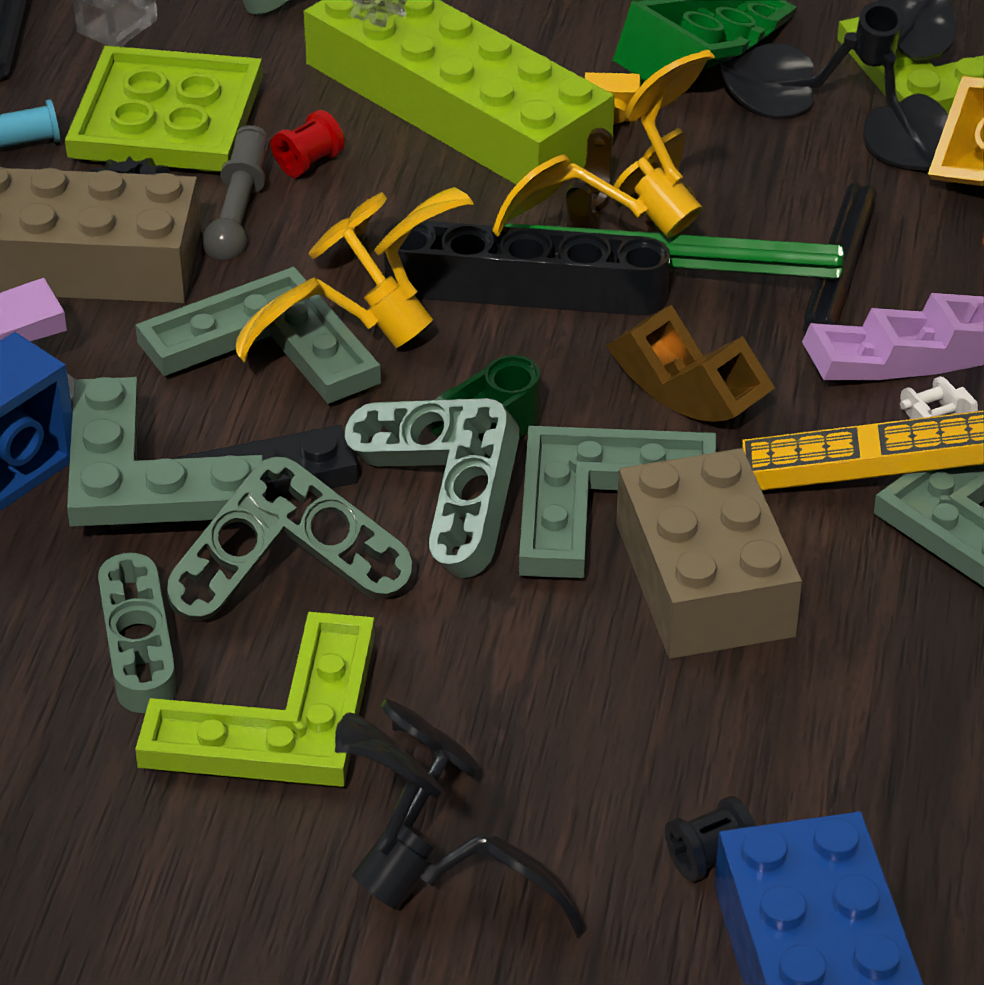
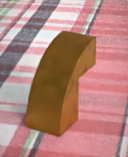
[606,305,775,422]

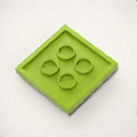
[65,45,263,172]

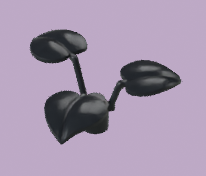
[720,0,957,171]
[335,698,583,938]

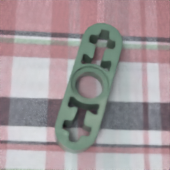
[98,553,177,713]

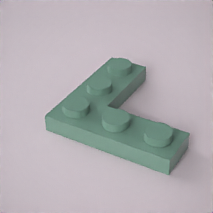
[135,267,381,404]
[67,377,264,527]
[519,426,716,578]
[874,464,984,587]

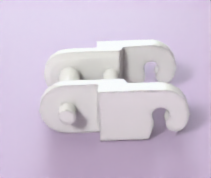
[900,376,978,419]

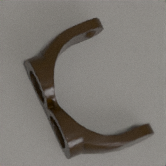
[566,128,613,229]

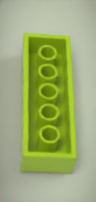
[304,0,615,184]

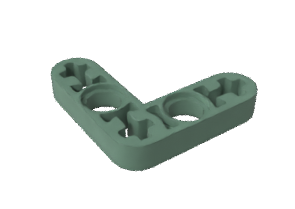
[345,398,519,578]
[167,457,412,622]

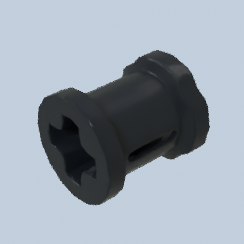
[665,796,755,882]

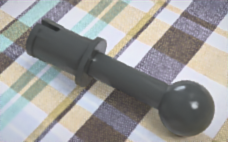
[202,125,271,260]

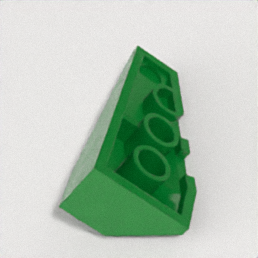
[612,0,797,84]

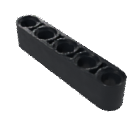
[384,221,670,315]

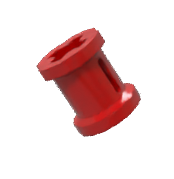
[271,110,345,178]

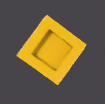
[585,72,640,124]

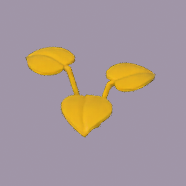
[492,50,715,238]
[236,187,474,362]

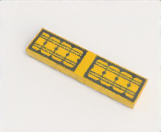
[742,410,984,491]

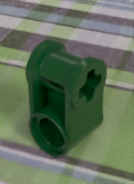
[427,355,542,458]

